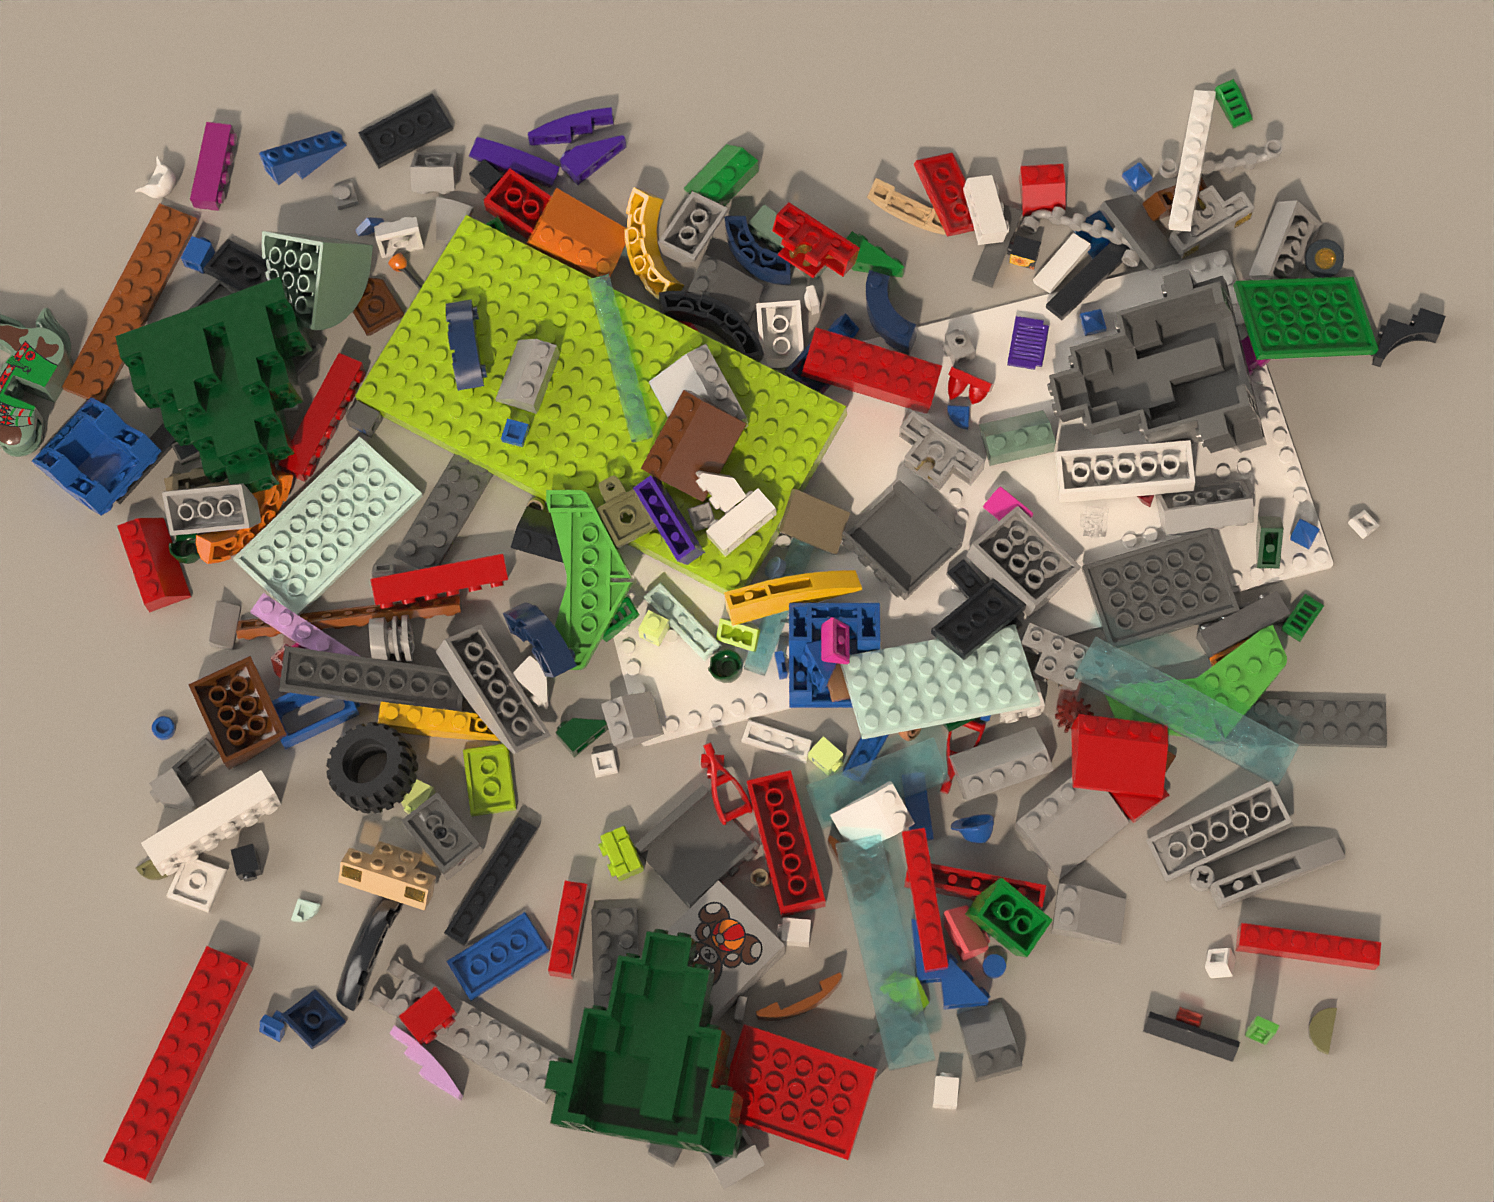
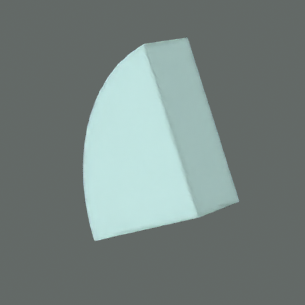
[291,898,321,922]

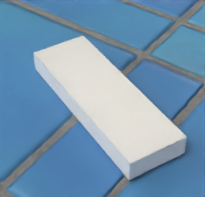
[1033,233,1091,294]
[742,720,813,763]

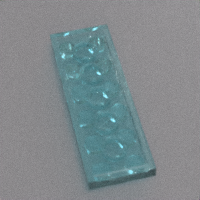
[806,737,950,829]

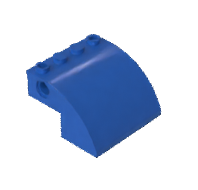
[32,397,161,516]
[789,603,880,708]

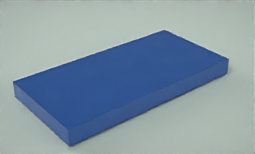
[446,912,550,1001]

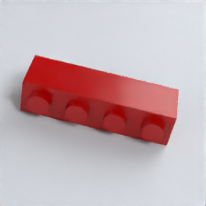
[548,880,589,980]

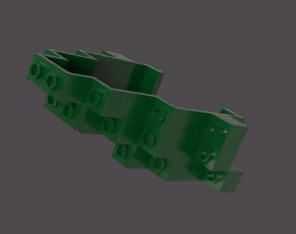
[115,276,313,494]
[544,929,743,1158]

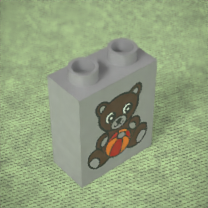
[640,880,785,1025]

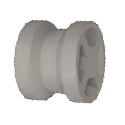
[1189,865,1215,892]

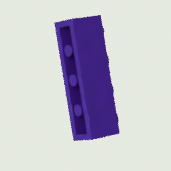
[633,475,705,565]

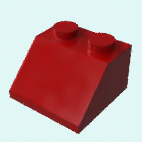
[1019,163,1066,216]
[398,986,457,1045]

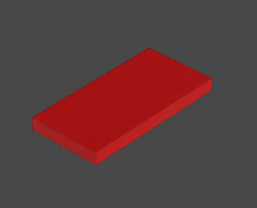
[913,152,975,237]

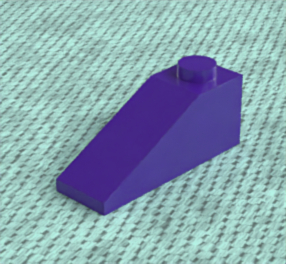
[560,135,626,186]

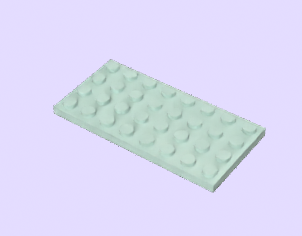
[233,437,423,616]
[840,625,1040,739]

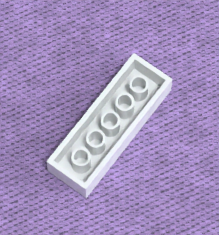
[1056,440,1195,503]
[141,770,281,876]

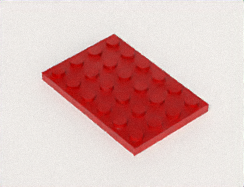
[727,1024,878,1160]

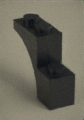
[1371,308,1446,367]

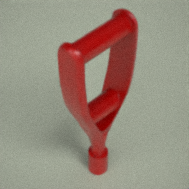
[940,720,986,794]
[703,742,753,825]

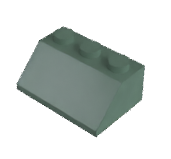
[979,410,1056,466]

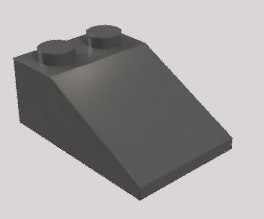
[688,255,765,324]
[956,1002,1023,1082]

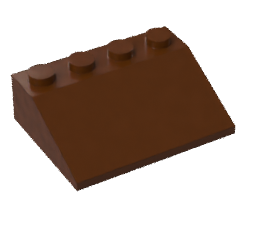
[641,390,747,502]
[188,656,287,770]

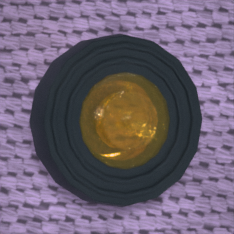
[1305,239,1344,278]

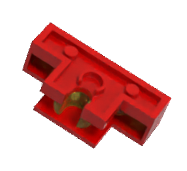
[772,202,860,278]

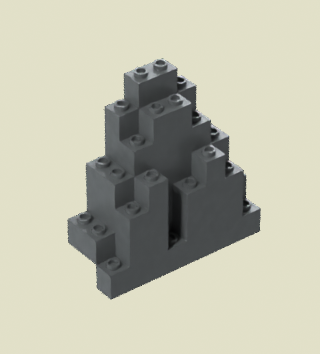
[1047,269,1267,453]

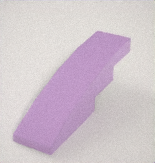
[390,1025,463,1101]

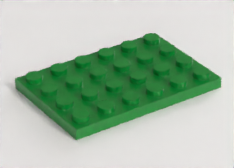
[1233,277,1379,360]

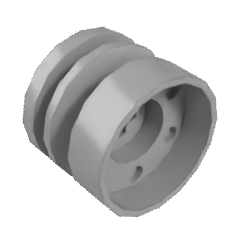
[369,615,415,662]

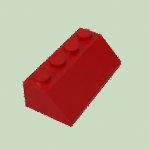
[117,517,191,613]

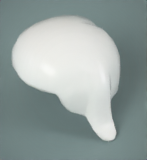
[135,156,176,199]

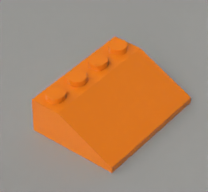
[526,188,626,284]

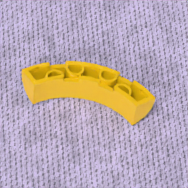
[625,187,684,300]

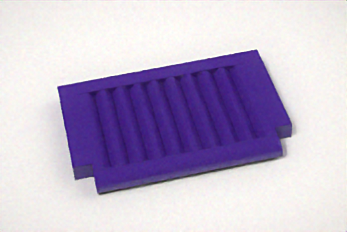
[1007,316,1049,370]

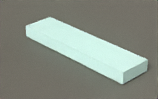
[644,582,721,661]

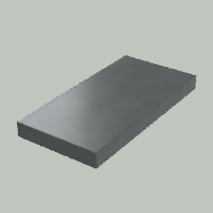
[1101,194,1182,271]

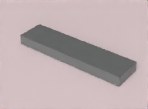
[972,204,1023,288]

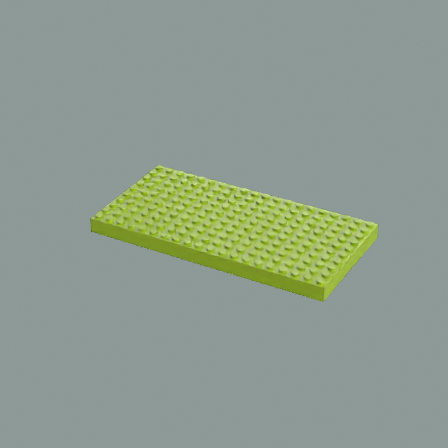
[355,215,847,595]

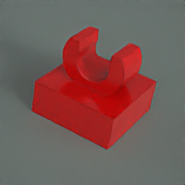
[701,754,725,779]

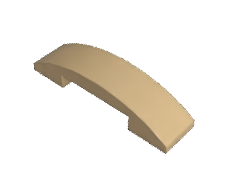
[867,178,945,235]

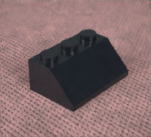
[511,507,563,563]

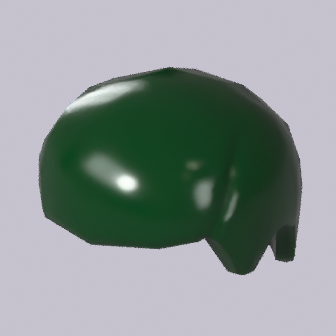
[169,533,201,564]
[708,649,743,683]

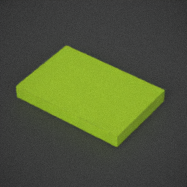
[463,744,516,817]

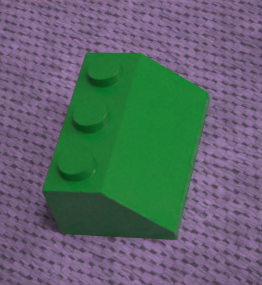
[684,144,759,206]
[965,878,1053,957]

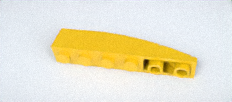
[724,570,862,626]
[377,702,500,741]

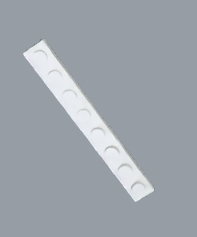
[1169,90,1216,231]

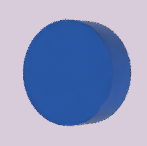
[152,716,176,740]
[982,954,1006,979]

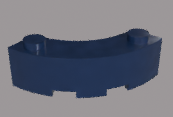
[725,216,790,285]
[866,270,917,355]
[446,299,488,391]
[503,602,577,678]

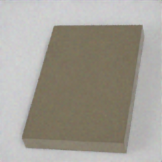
[779,489,850,555]

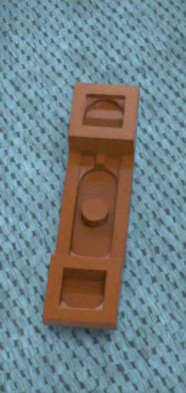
[756,972,842,1021]

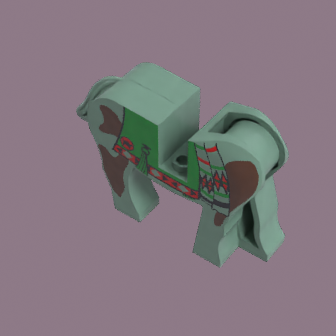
[0,307,74,457]

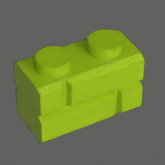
[598,826,644,881]

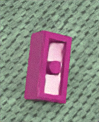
[983,486,1033,521]
[821,617,850,664]

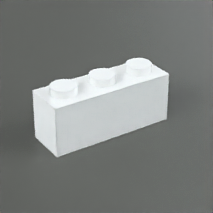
[963,175,1009,245]
[706,489,777,557]

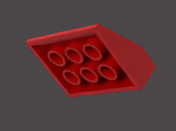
[1071,714,1168,798]

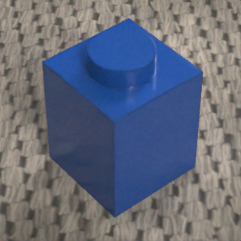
[181,236,215,274]

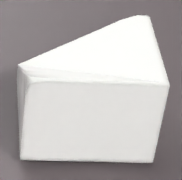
[1205,948,1236,978]

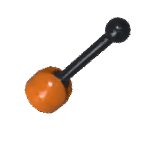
[388,253,422,290]

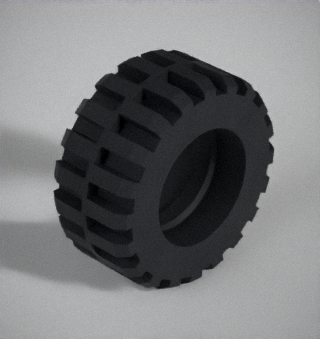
[326,722,418,814]

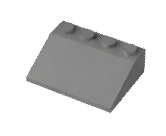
[649,344,748,428]
[966,506,1081,618]
[1015,777,1129,880]

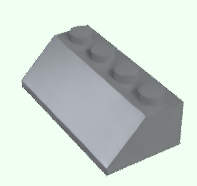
[1249,200,1322,280]
[1155,479,1254,536]
[162,483,261,536]
[949,726,1054,800]

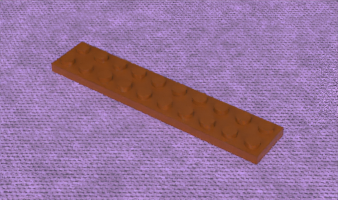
[62,203,199,404]

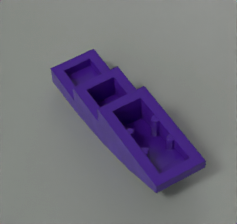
[528,107,613,146]
[469,137,560,188]

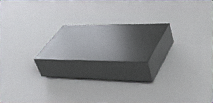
[171,738,221,785]

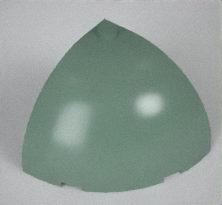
[262,231,373,330]

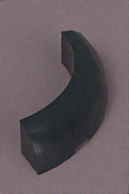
[659,291,764,362]
[336,895,403,1011]

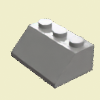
[658,191,729,263]
[495,339,560,414]

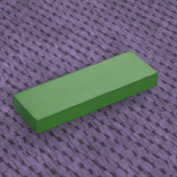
[1245,1016,1279,1045]

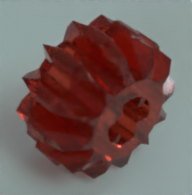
[1055,696,1094,733]

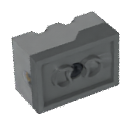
[401,792,483,881]

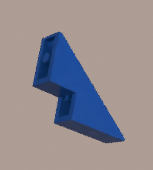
[259,130,347,186]
[911,919,990,1010]

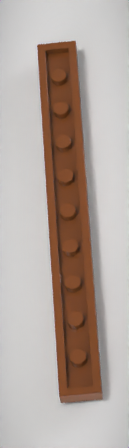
[236,595,461,640]

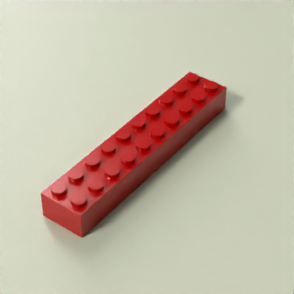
[103,946,253,1183]

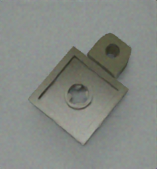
[596,475,657,548]

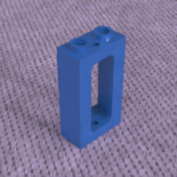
[272,693,360,750]

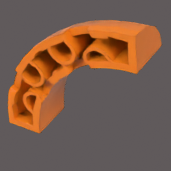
[196,470,293,564]

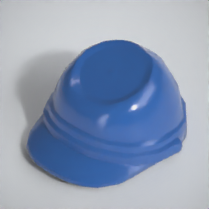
[951,814,994,843]

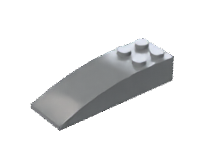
[436,624,551,754]
[1146,781,1293,882]

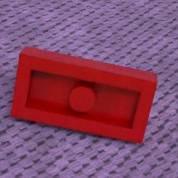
[948,367,994,405]

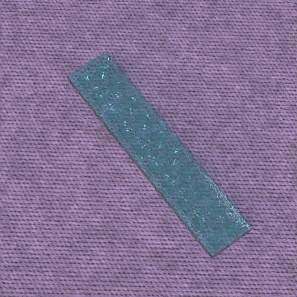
[1074,636,1299,786]
[835,834,935,1071]

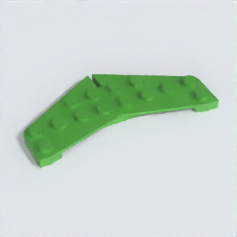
[546,490,633,670]
[1104,625,1287,741]

